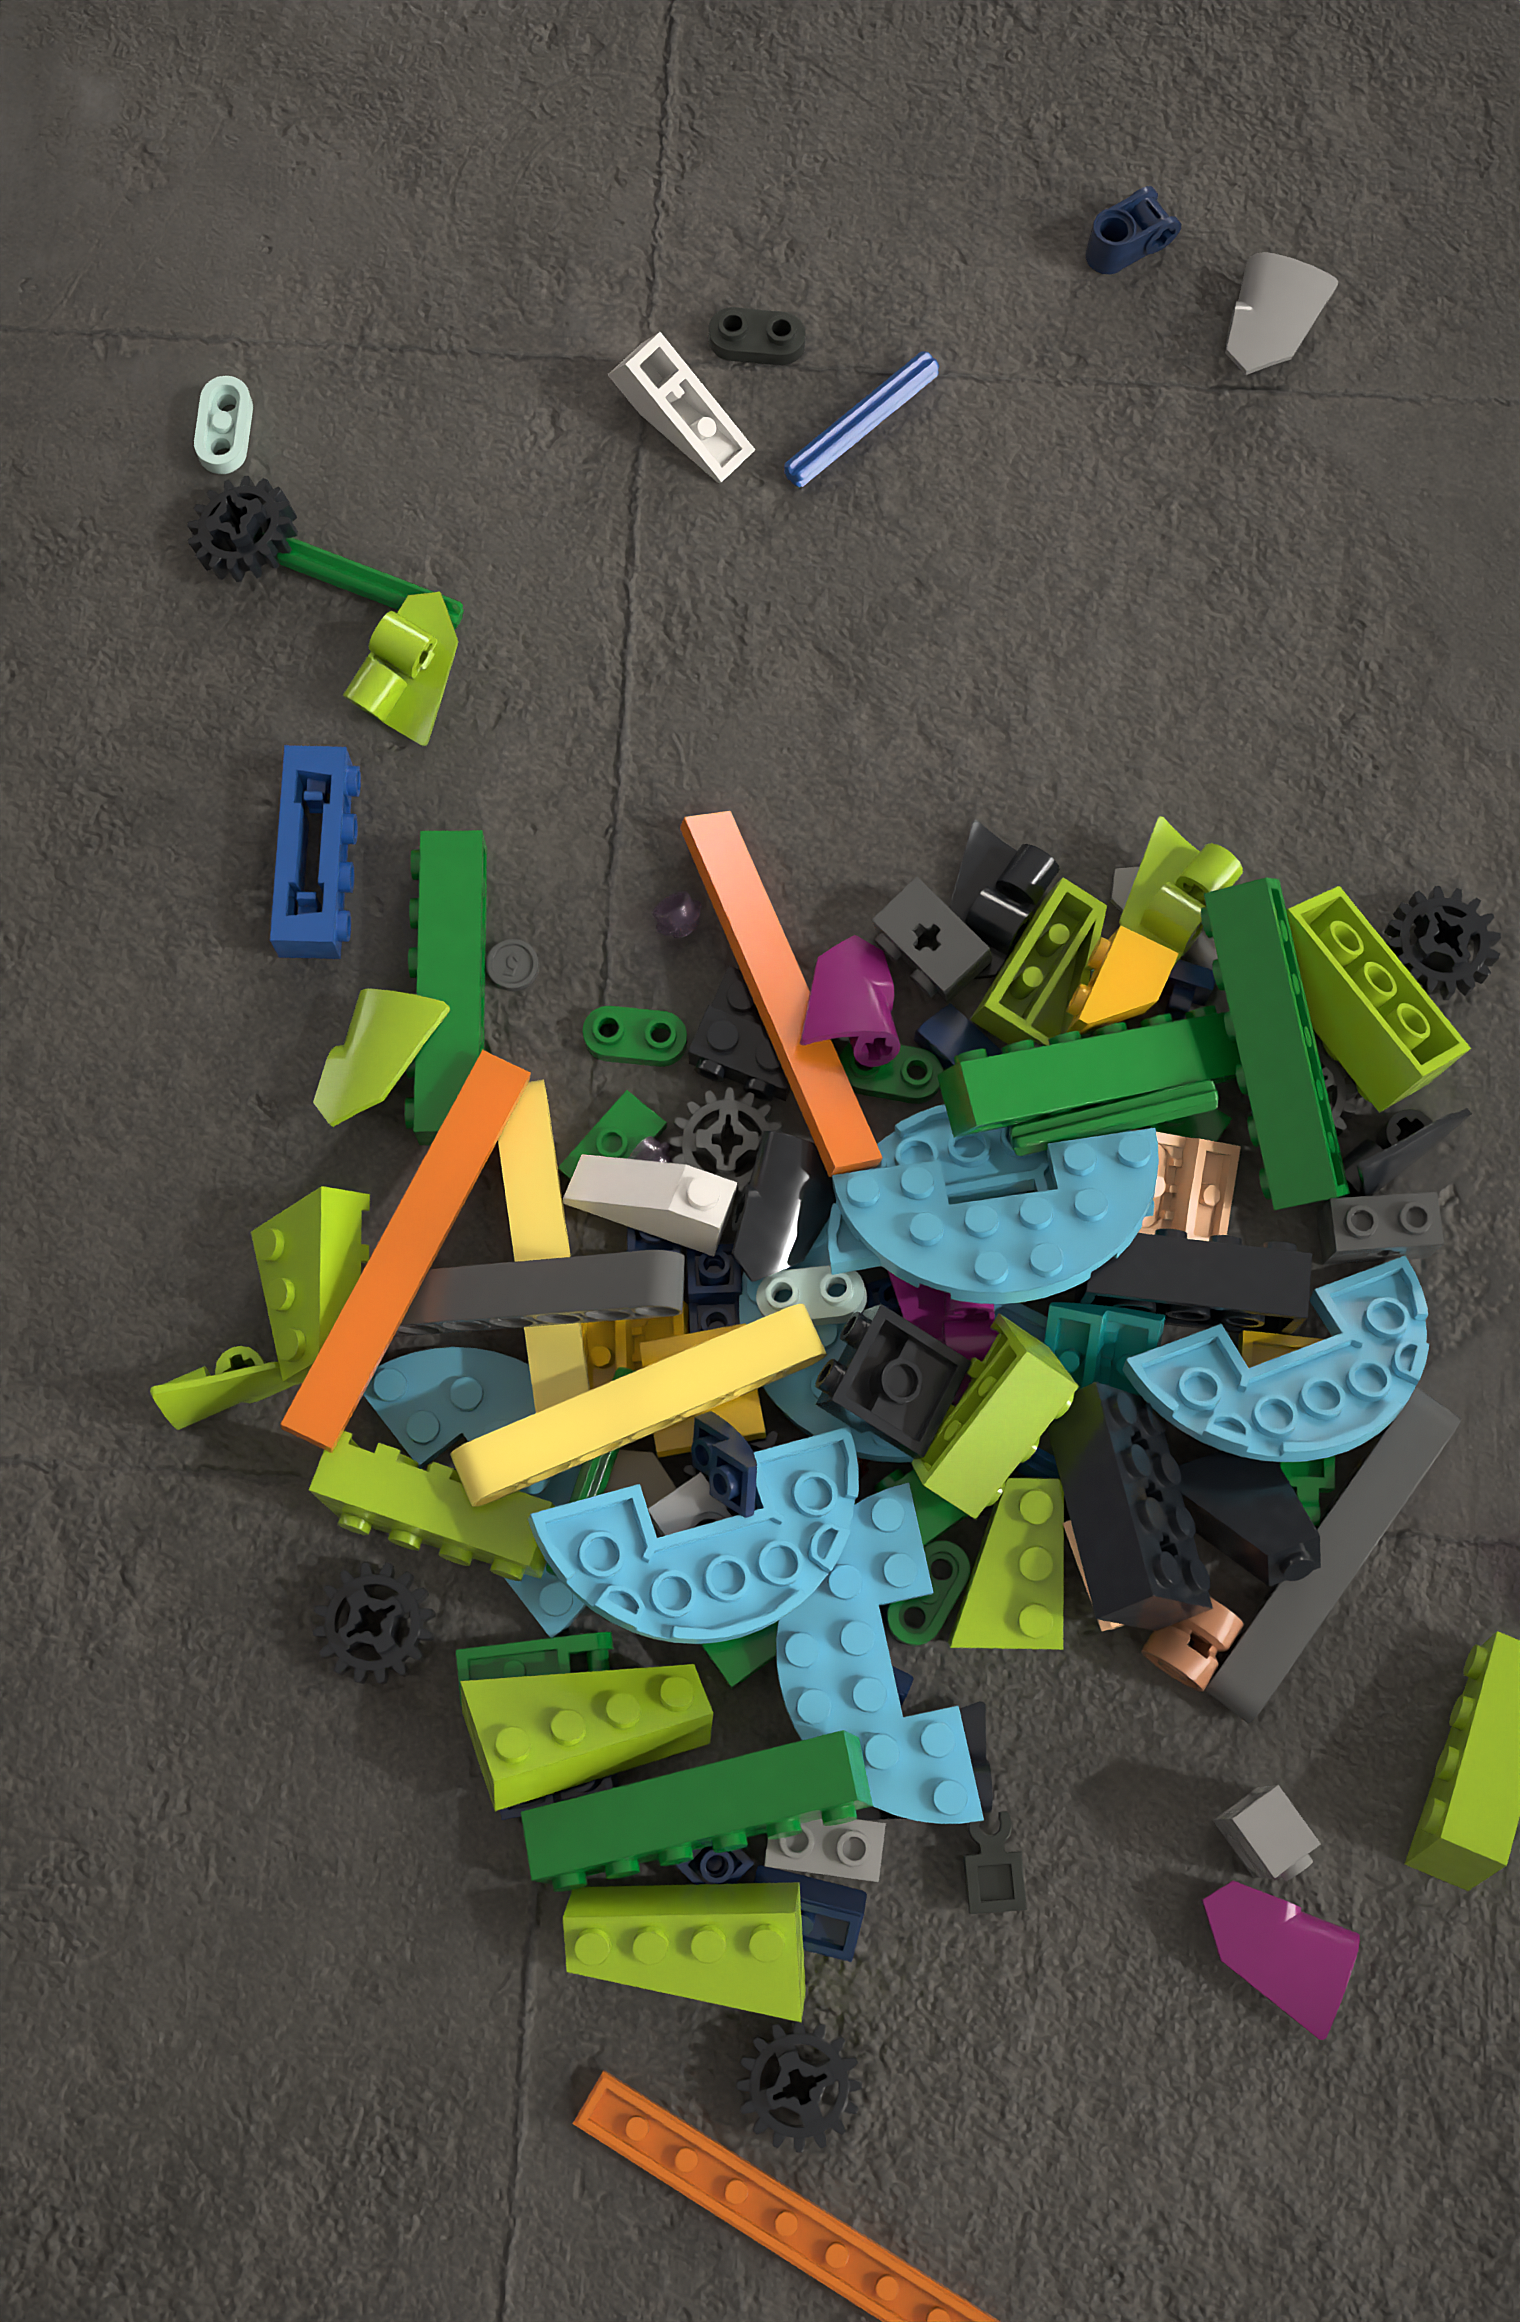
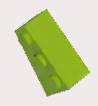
[970,877,1107,1046]
[251,1186,370,1383]
[911,1313,1079,1519]
[947,1477,1064,1650]

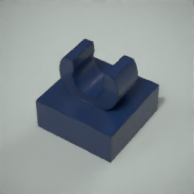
[1161,960,1215,1021]

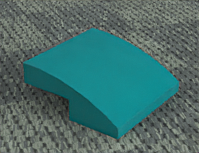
[1044,1302,1165,1396]

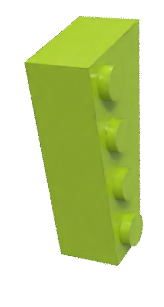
[309,1431,555,1581]
[1404,1631,1520,1891]
[460,1664,713,1811]
[563,1882,806,2022]

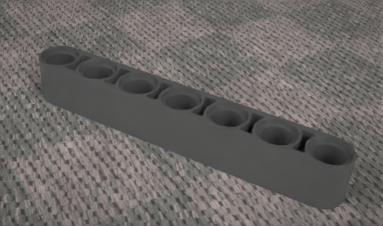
[394,1250,685,1337]
[1204,1386,1461,1724]

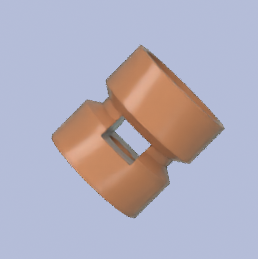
[1141,1597,1244,1692]

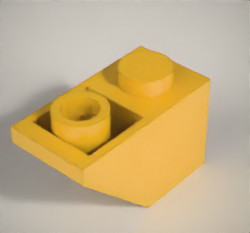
[1066,926,1179,1035]

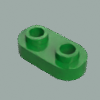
[583,1006,687,1067]
[839,1043,943,1104]
[886,1541,970,1646]

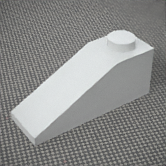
[608,332,755,483]
[563,1154,737,1256]

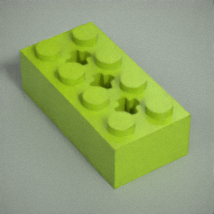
[1286,886,1471,1113]

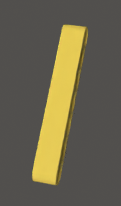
[498,1079,590,1413]
[450,1304,827,1507]

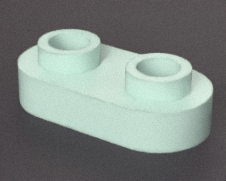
[194,376,253,474]
[756,1265,867,1326]

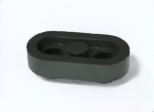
[709,307,806,366]

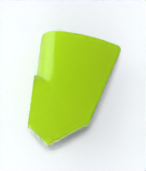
[343,592,459,746]
[1119,816,1243,969]
[313,989,450,1127]
[150,1346,299,1430]

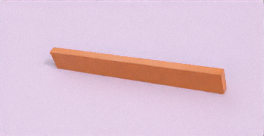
[680,811,883,1177]
[280,1050,531,1453]
[573,2070,1001,2322]

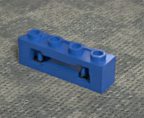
[270,745,361,959]

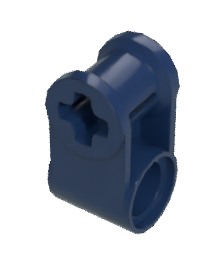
[1086,186,1182,275]

